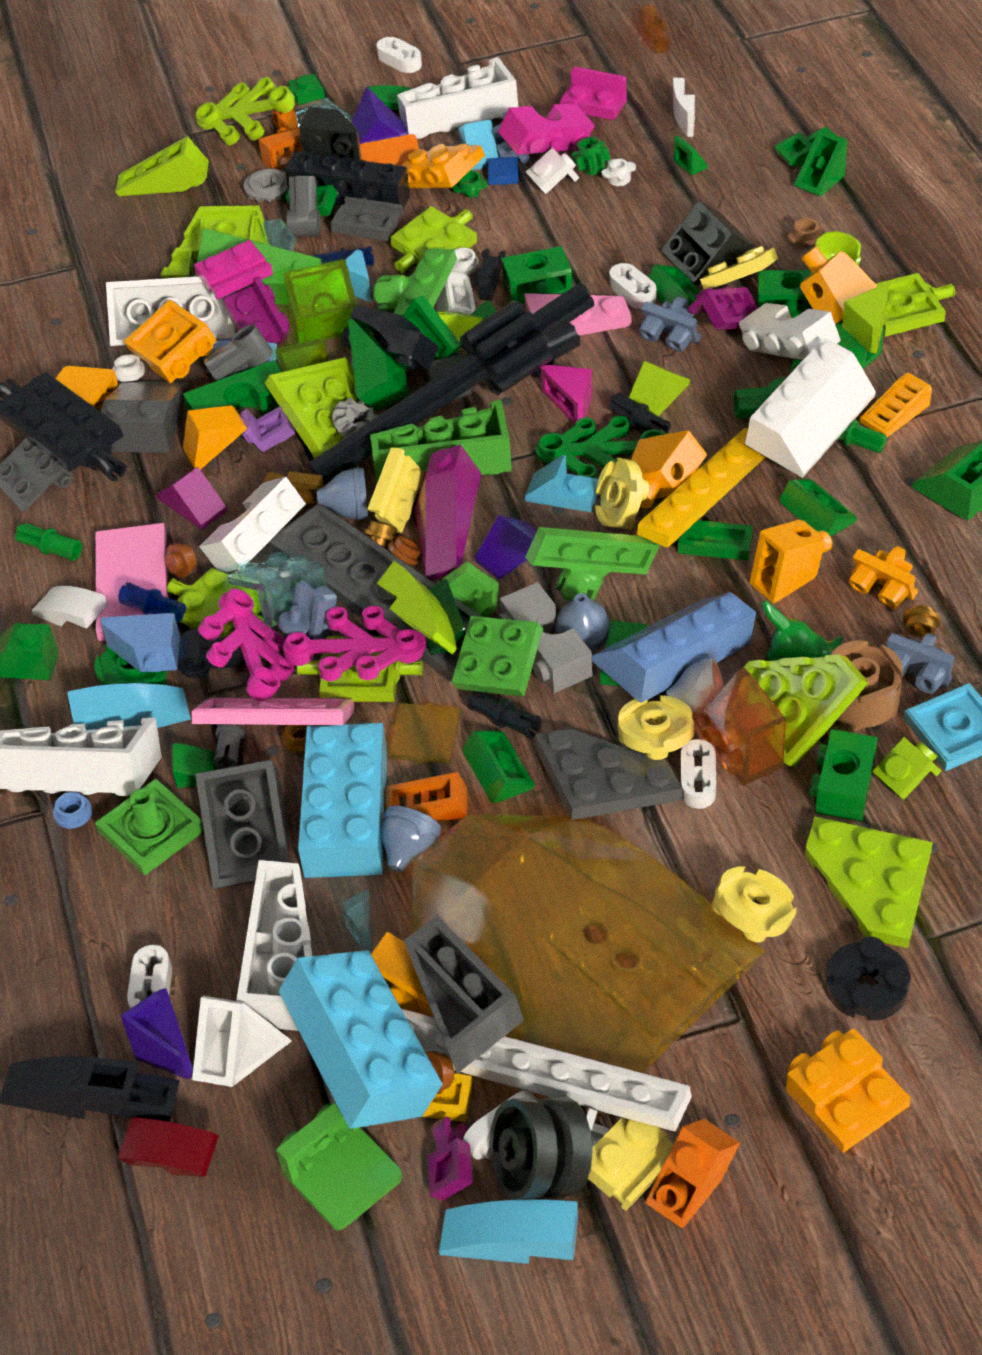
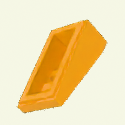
[860,372,932,437]

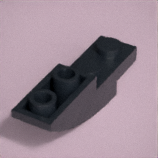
[0,1056,180,1122]

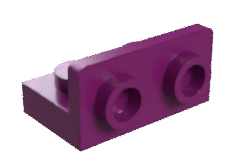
[222,277,290,346]
[688,286,758,330]

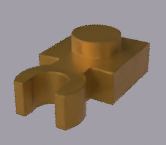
[263,471,324,508]

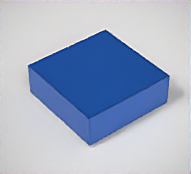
[488,157,518,185]

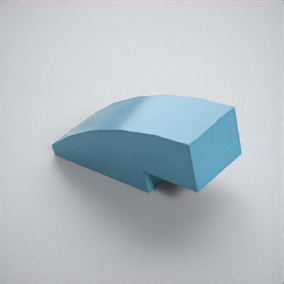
[67,683,191,730]
[439,1200,578,1264]

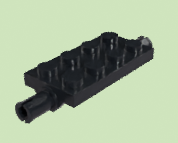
[0,372,126,481]

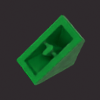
[794,129,848,197]

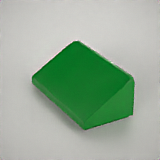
[648,264,701,309]
[780,479,857,537]
[462,731,535,803]

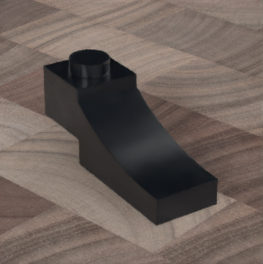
[350,305,439,371]

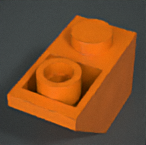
[645,1119,741,1228]

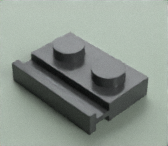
[331,196,403,241]

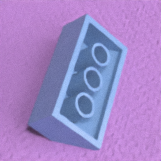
[592,592,756,703]

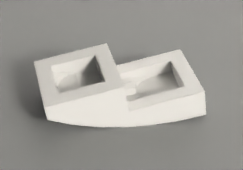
[673,78,695,137]
[32,586,107,629]

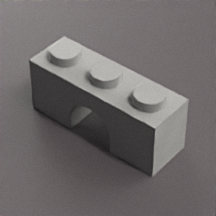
[498,582,593,693]

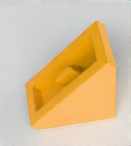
[183,405,248,470]

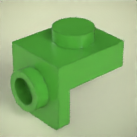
[443,561,499,617]

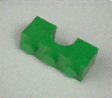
[183,360,281,416]

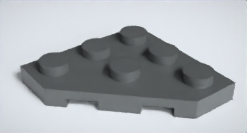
[534,729,683,820]

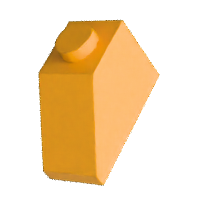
[371,931,433,1017]

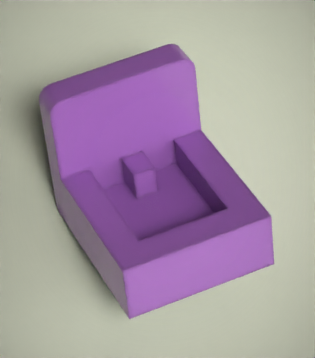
[241,407,296,452]

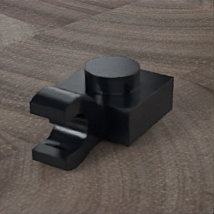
[474,249,505,301]

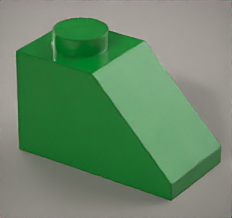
[0,623,59,680]

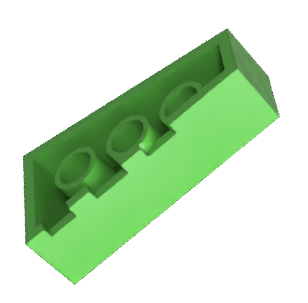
[194,228,326,306]
[370,399,512,484]

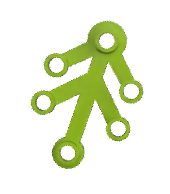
[196,77,295,146]

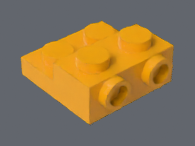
[401,143,485,188]
[123,299,217,384]
[786,1028,911,1153]

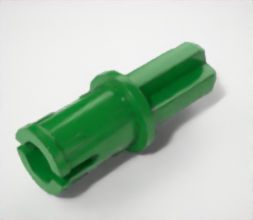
[837,420,887,453]
[15,523,82,561]

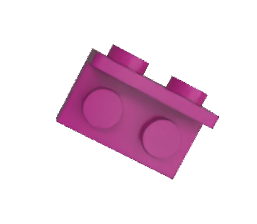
[560,67,627,120]

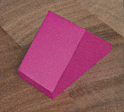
[541,365,593,425]

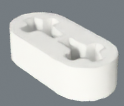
[377,37,422,73]
[609,263,656,309]
[681,739,716,809]
[127,945,172,1008]

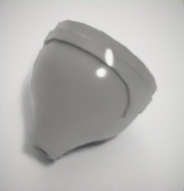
[666,657,727,715]

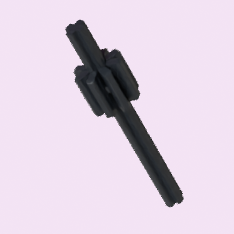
[307,283,595,486]

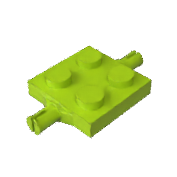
[391,206,477,273]
[876,273,955,337]
[167,567,274,637]
[297,636,423,702]

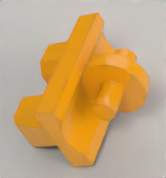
[849,546,918,610]

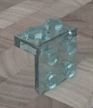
[227,552,327,626]

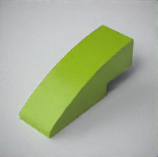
[377,561,457,655]

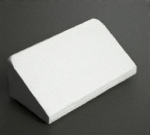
[435,271,476,315]

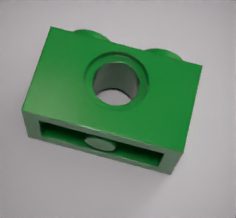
[501,246,572,304]
[758,270,813,318]
[810,729,878,821]

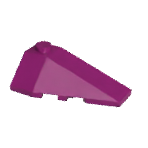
[414,445,481,581]

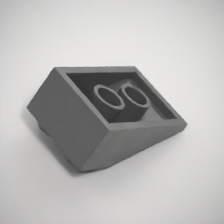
[101,381,188,453]
[195,760,290,890]

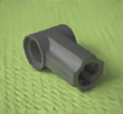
[287,176,321,237]
[203,324,273,381]

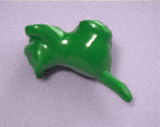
[761,601,843,661]

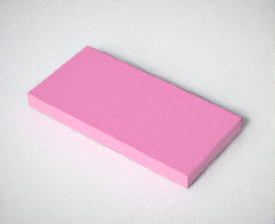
[96,523,169,641]
[192,698,354,725]

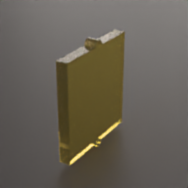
[388,703,461,764]

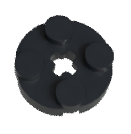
[826,937,911,1020]

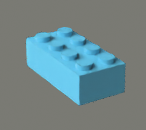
[298,723,387,878]
[278,950,443,1129]

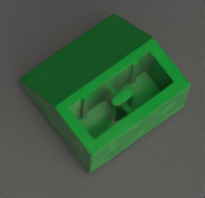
[912,440,982,521]

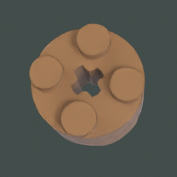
[831,640,903,731]

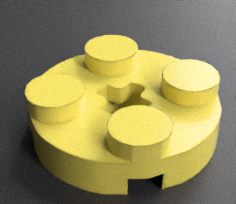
[595,458,649,529]
[618,695,694,760]
[712,866,796,942]

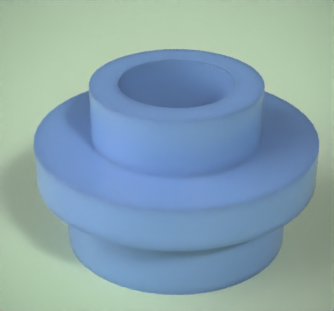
[53,792,92,829]

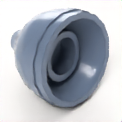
[317,467,368,520]
[555,593,610,652]
[381,806,441,872]

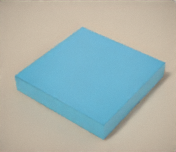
[904,683,982,772]

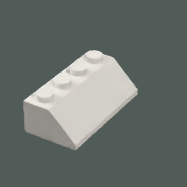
[745,337,876,478]

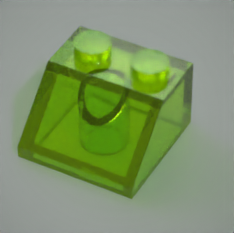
[283,259,357,346]

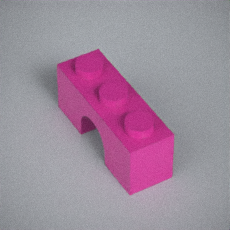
[498,103,595,155]

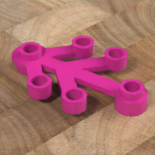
[198,589,295,701]
[283,606,426,681]

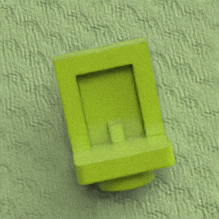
[872,737,942,800]

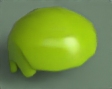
[815,231,861,266]

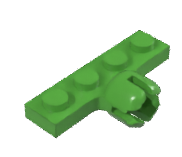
[373,248,457,315]
[525,527,660,601]

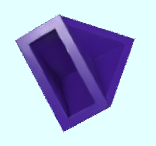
[351,87,408,144]
[475,515,537,580]
[120,988,193,1079]

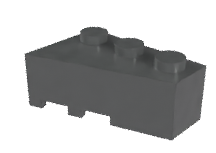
[404,915,524,1074]

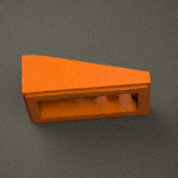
[259,129,303,170]
[385,772,468,820]

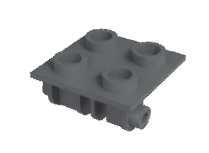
[0,439,72,512]

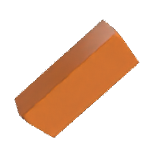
[360,134,419,166]

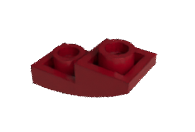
[118,1117,219,1177]

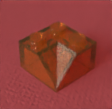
[701,667,786,786]

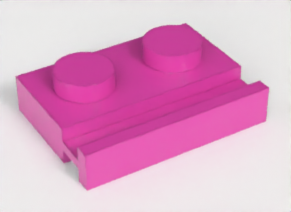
[194,240,273,299]

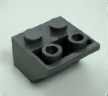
[299,107,362,160]
[661,201,754,286]

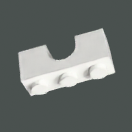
[738,303,841,360]
[199,477,306,573]

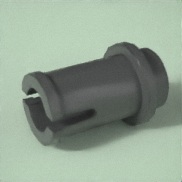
[213,724,246,769]

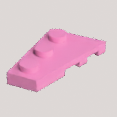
[524,293,632,336]

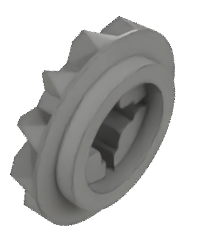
[244,169,288,203]
[332,398,379,438]

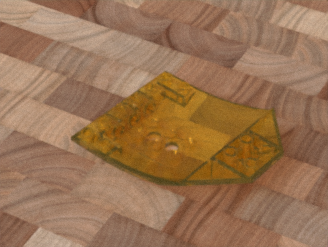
[412,814,766,1118]

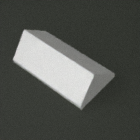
[106,277,237,346]

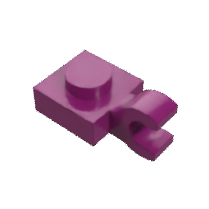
[428,1116,472,1201]

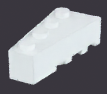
[397,57,518,139]
[0,717,162,796]
[237,860,312,1031]

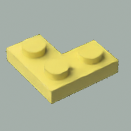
[700,246,778,289]

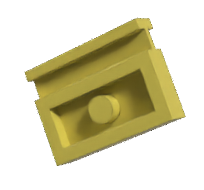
[368,447,425,534]
[588,1117,674,1211]

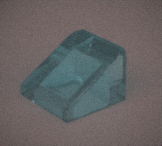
[264,219,296,251]
[342,890,373,952]

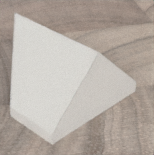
[192,996,292,1087]

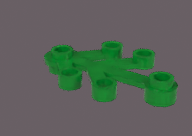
[536,416,665,478]

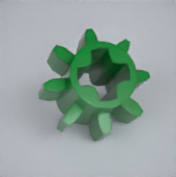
[572,137,611,175]

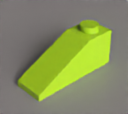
[115,136,209,196]

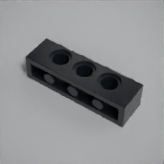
[285,151,410,209]

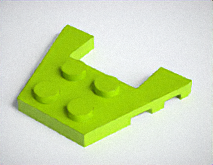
[161,205,272,279]

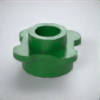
[453,170,488,198]

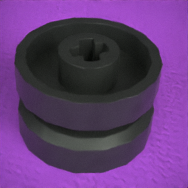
[489,1097,593,1200]

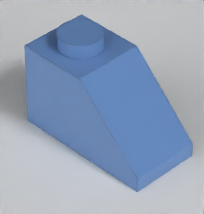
[101,613,180,672]

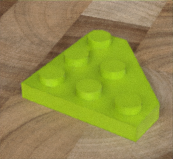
[265,357,357,458]
[726,654,869,767]
[805,817,933,948]

